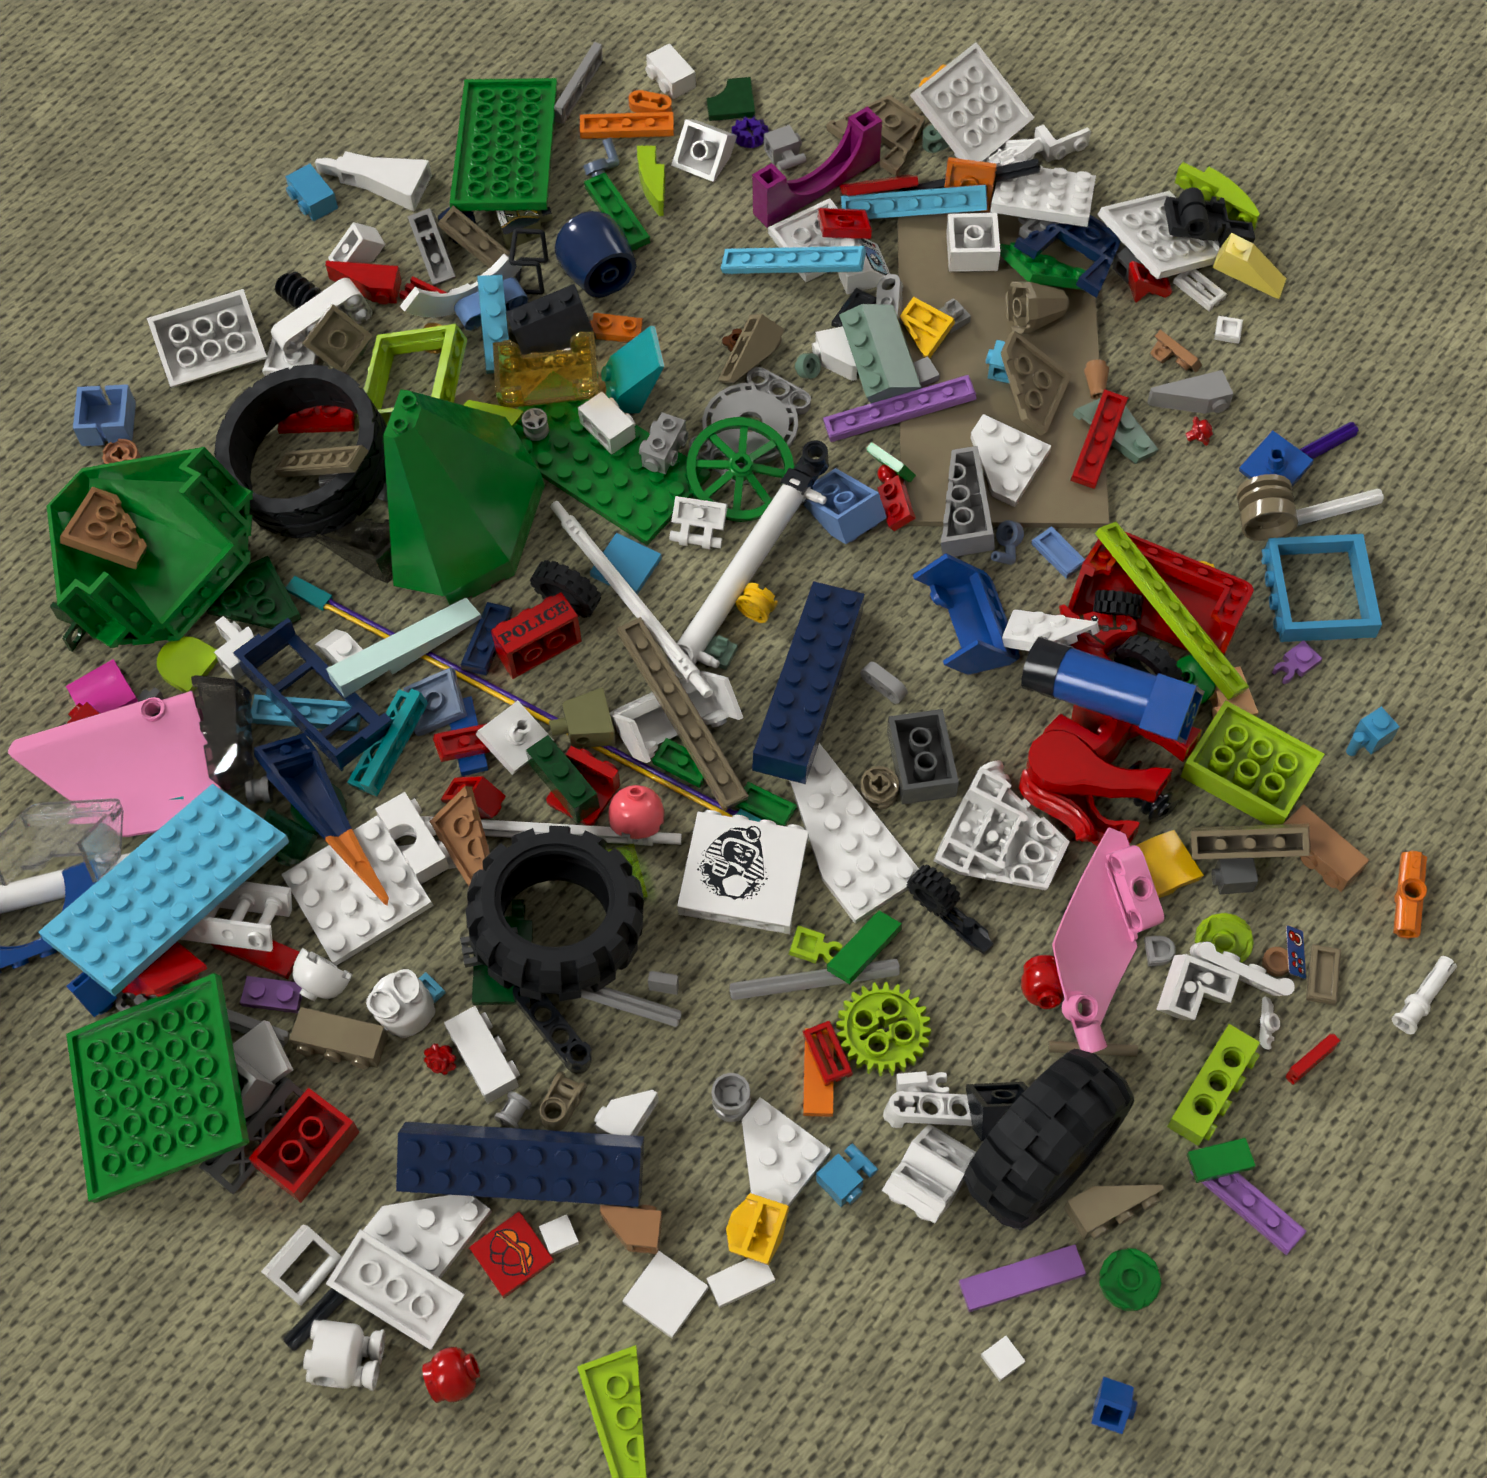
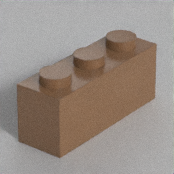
[1283,804,1369,892]

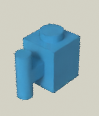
[1346,706,1400,756]
[816,1143,878,1207]

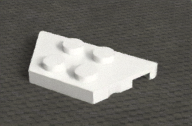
[1002,609,1100,651]

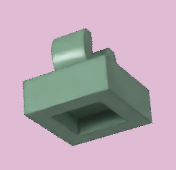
[705,635,738,670]

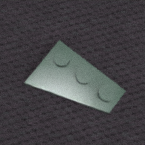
[1073,392,1159,464]

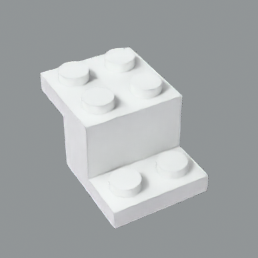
[882,1124,976,1223]

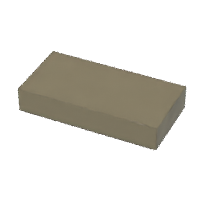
[1306,944,1341,1005]

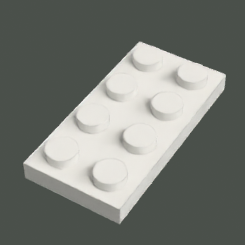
[326,1229,465,1350]

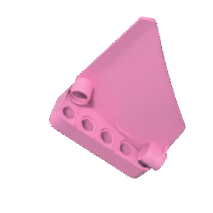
[8,691,224,837]

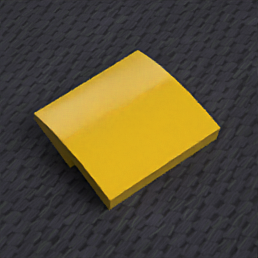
[1136,830,1204,898]

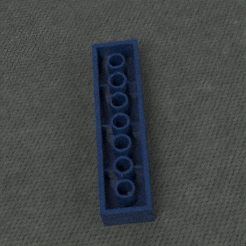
[752,581,865,785]
[396,1122,644,1207]

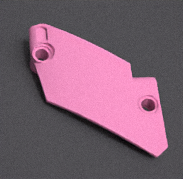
[1052,828,1164,1053]

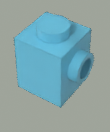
[986,340,1010,384]

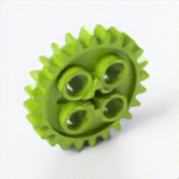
[836,982,931,1076]

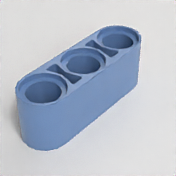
[454,278,528,331]

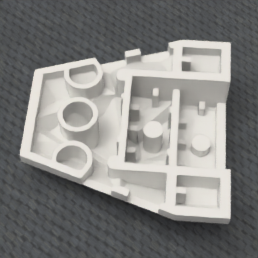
[934,767,1070,891]

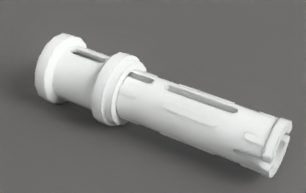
[1392,956,1457,1034]

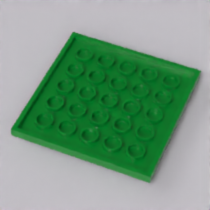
[66,973,249,1203]

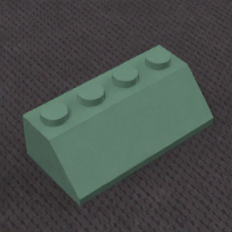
[839,304,922,403]

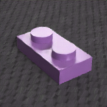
[240,976,303,1013]

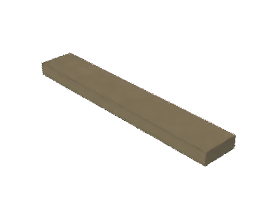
[274,445,369,477]

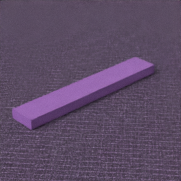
[823,375,976,442]

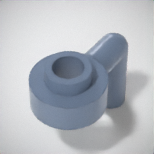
[583,138,619,178]
[991,520,1024,565]

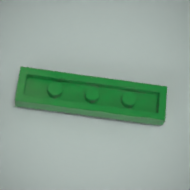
[584,172,650,251]

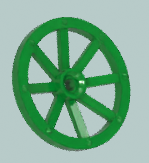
[686,417,794,522]

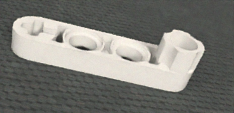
[883,1091,972,1128]

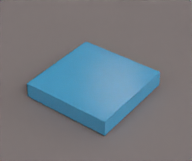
[590,533,662,595]

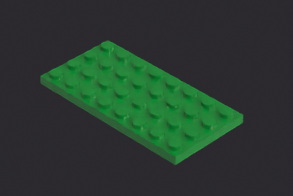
[449,78,558,211]
[513,372,711,546]

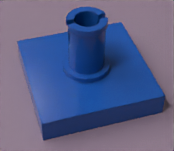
[1239,430,1314,487]

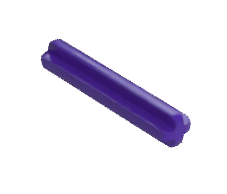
[1299,422,1359,459]

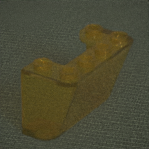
[493,331,599,408]

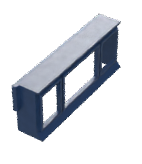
[233,618,392,771]

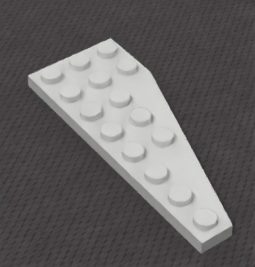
[789,743,919,924]

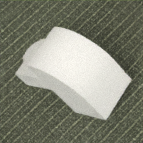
[214,616,254,681]

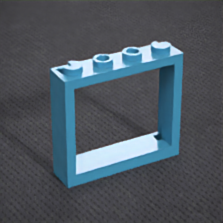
[1261,534,1382,642]

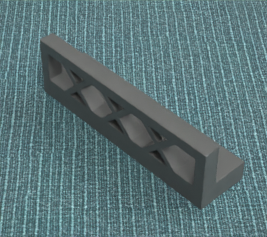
[199,1077,304,1194]

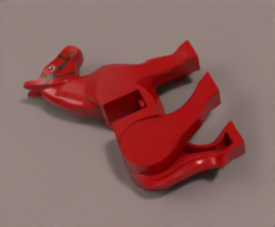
[1019,604,1202,846]

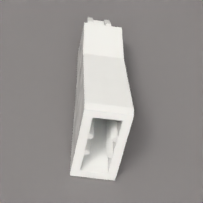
[315,151,432,211]

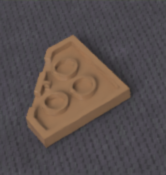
[60,487,147,570]

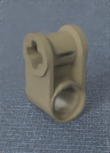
[539,1071,587,1131]

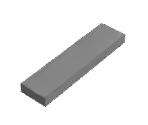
[554,42,603,124]

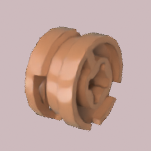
[102,439,141,464]

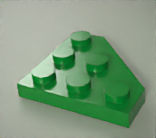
[1000,242,1086,290]

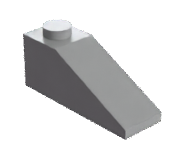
[407,208,456,285]
[1147,370,1233,414]

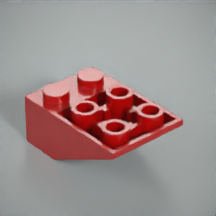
[121,942,207,997]

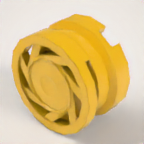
[736,583,778,623]

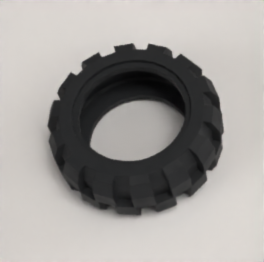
[465,825,644,1002]
[963,1049,1135,1230]

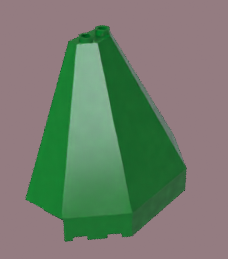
[383,389,545,606]
[47,447,253,648]

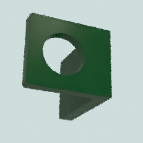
[50,602,86,652]

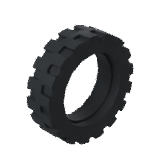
[530,560,601,618]
[1114,635,1184,682]

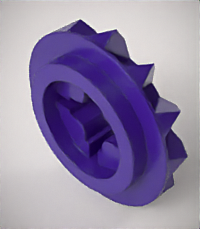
[731,116,769,148]

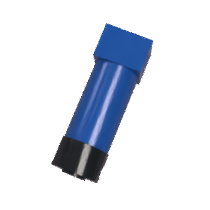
[1021,636,1205,744]

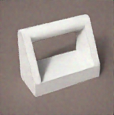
[261,1224,342,1306]

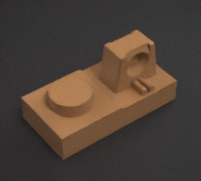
[1150,330,1202,372]

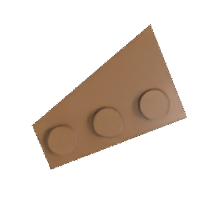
[429,786,490,886]

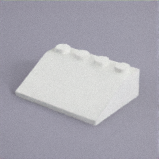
[147,289,267,388]

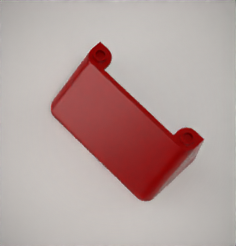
[1068,531,1254,656]

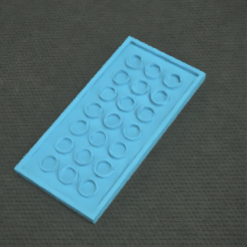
[38,784,289,996]

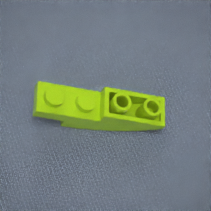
[1175,162,1260,230]

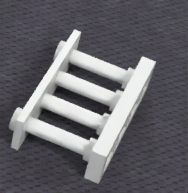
[180,882,292,952]

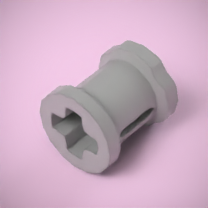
[494,1091,532,1129]

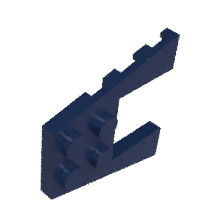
[1014,215,1121,298]

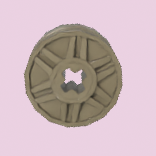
[1236,474,1298,541]

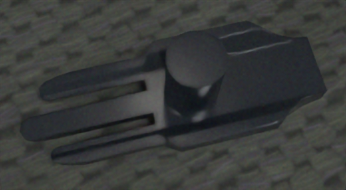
[940,906,994,955]

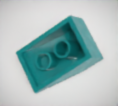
[601,326,664,414]

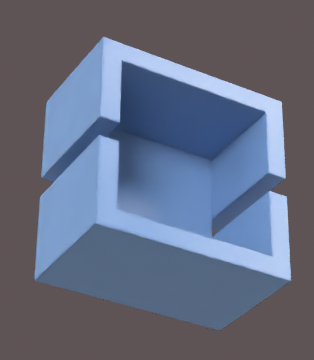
[73,384,136,446]

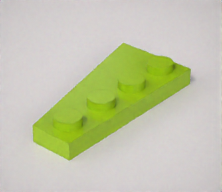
[577,1345,647,1478]

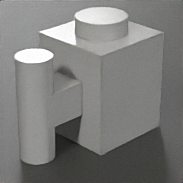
[764,125,806,171]

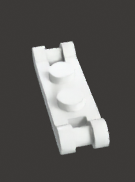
[1190,941,1295,996]

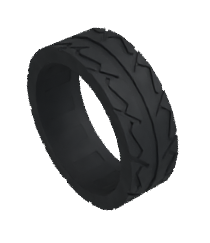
[214,364,387,539]

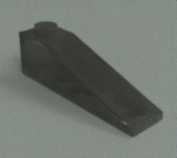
[311,518,393,583]

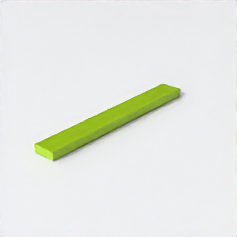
[1095,522,1249,700]

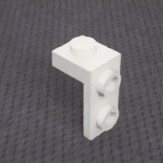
[1034,124,1091,162]

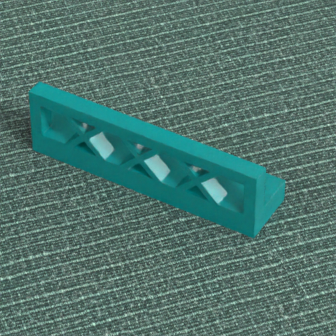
[347,688,428,797]

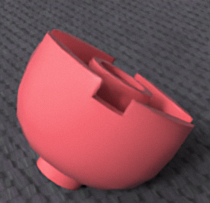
[608,785,664,839]

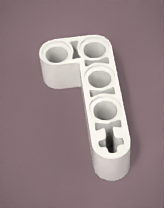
[271,278,372,354]

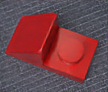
[1128,260,1173,302]

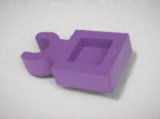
[1272,640,1322,684]

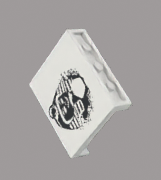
[677,810,809,934]

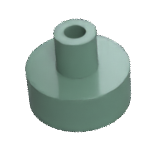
[795,353,821,379]

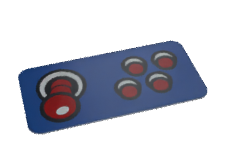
[1286,926,1306,979]

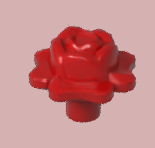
[1186,416,1213,446]
[424,1043,456,1075]

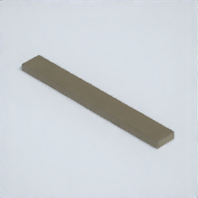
[616,617,749,811]

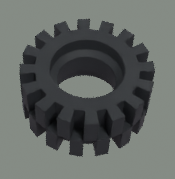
[1093,590,1144,620]
[907,865,961,917]

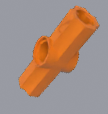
[1393,851,1427,939]

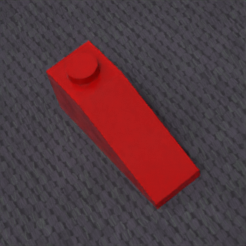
[325,261,402,305]

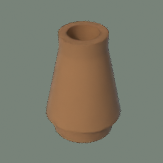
[1084,360,1109,400]

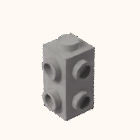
[639,412,688,474]

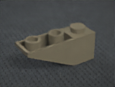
[1064,1185,1164,1240]

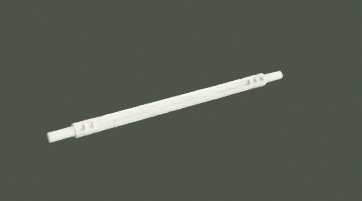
[550,501,713,698]
[420,816,682,846]

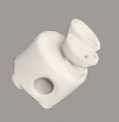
[366,969,435,1038]
[303,1320,385,1391]

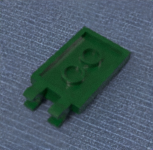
[472,899,533,1005]

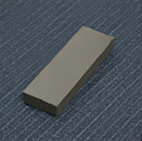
[437,206,510,268]

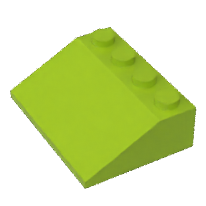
[1181,700,1325,825]

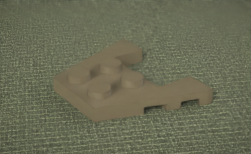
[827,95,925,176]

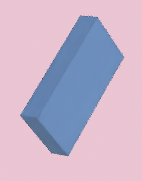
[1031,526,1085,579]

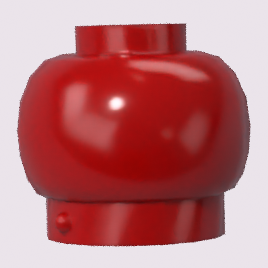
[1021,955,1065,1009]
[422,1347,480,1403]

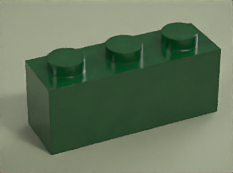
[526,735,600,823]

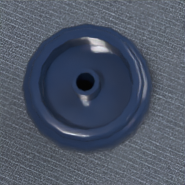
[554,211,637,298]

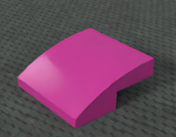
[66,659,138,713]

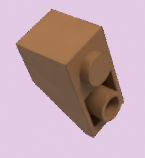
[600,1205,663,1254]

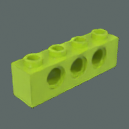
[1167,1024,1260,1146]

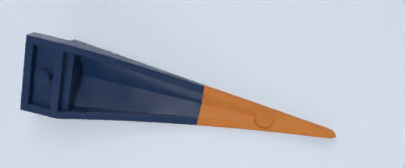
[254,733,389,905]

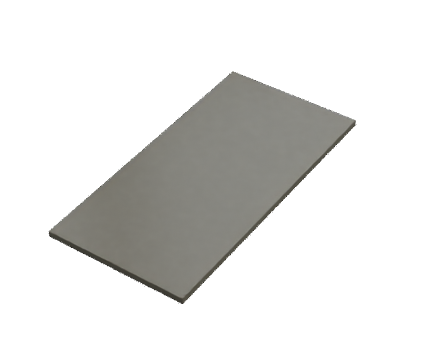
[897,201,1110,528]

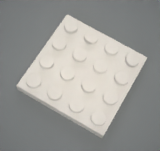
[910,42,1035,162]
[990,165,1096,227]
[1098,191,1220,279]
[282,815,434,965]

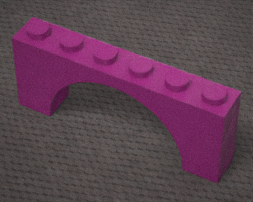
[752,106,882,228]

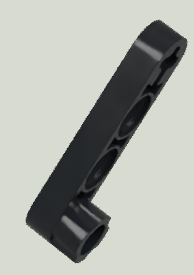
[513,985,592,1074]

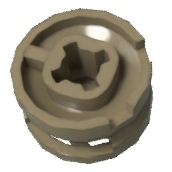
[860,766,899,810]

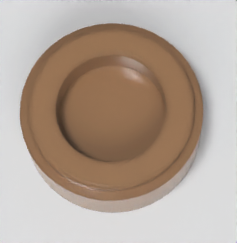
[1262,947,1289,977]

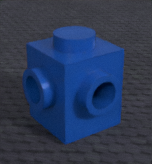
[66,972,117,1017]
[1091,1376,1137,1434]

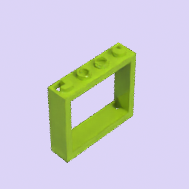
[363,324,467,425]

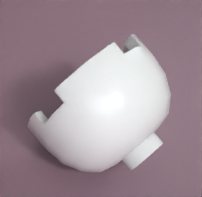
[293,948,353,1001]

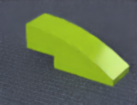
[637,146,665,216]

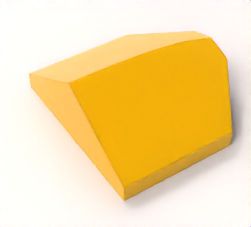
[726,1193,789,1265]

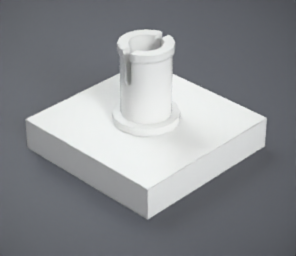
[476,701,554,775]

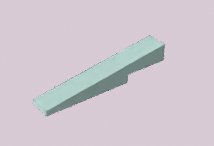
[326,598,482,698]

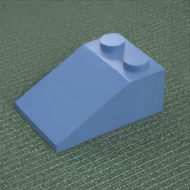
[804,468,887,544]

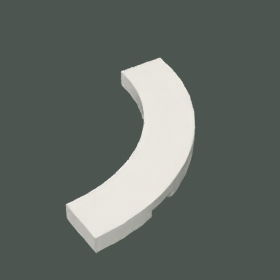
[400,254,522,317]

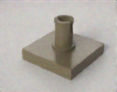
[302,304,373,373]

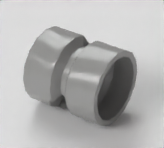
[711,1073,751,1122]

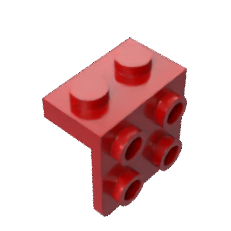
[546,746,621,826]

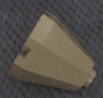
[1006,281,1070,334]

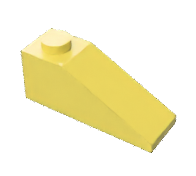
[1212,233,1286,299]

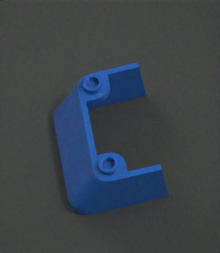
[913,553,1020,675]

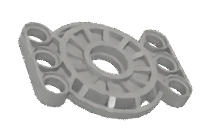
[689,367,811,484]

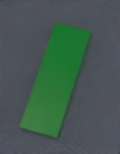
[827,910,902,985]

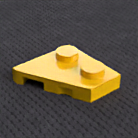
[900,297,955,359]

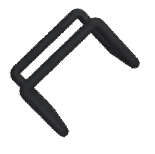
[509,228,549,295]

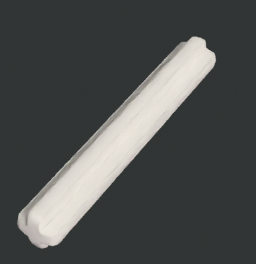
[1296,489,1384,526]

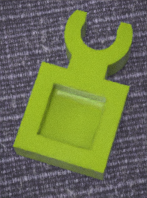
[788,925,843,964]

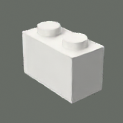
[646,43,696,99]
[578,392,635,454]

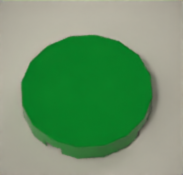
[1099,1248,1161,1311]

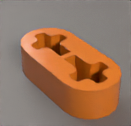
[628,90,672,113]

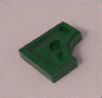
[707,77,755,121]

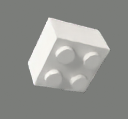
[946,213,1000,272]

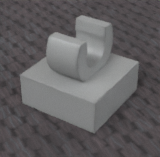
[939,298,971,333]

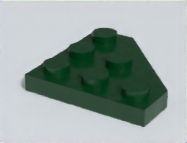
[206,555,302,629]

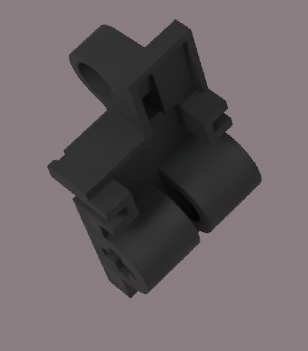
[1164,188,1255,248]

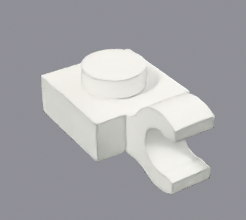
[896,1071,949,1094]

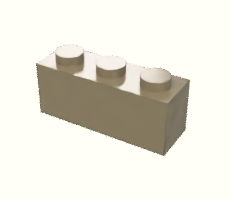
[289,1007,388,1069]

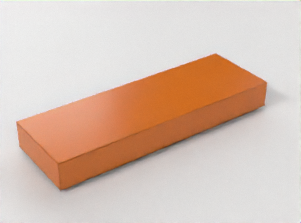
[803,1028,834,1117]

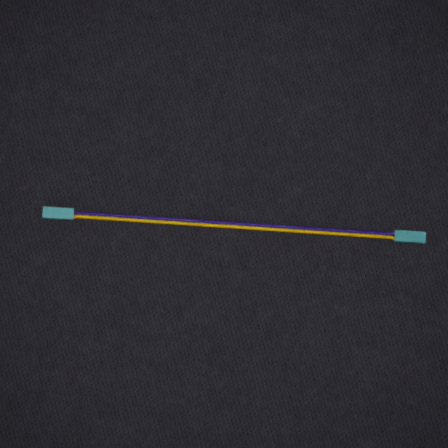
[285,576,761,822]

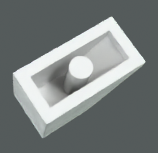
[328,222,385,264]
[812,327,857,381]
[315,629,363,665]
[594,1090,659,1136]

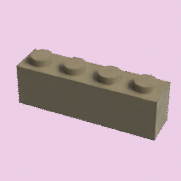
[1191,823,1311,860]

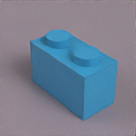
[285,164,338,221]

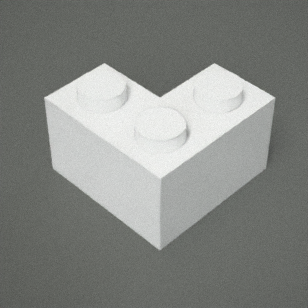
[1157,954,1240,1020]

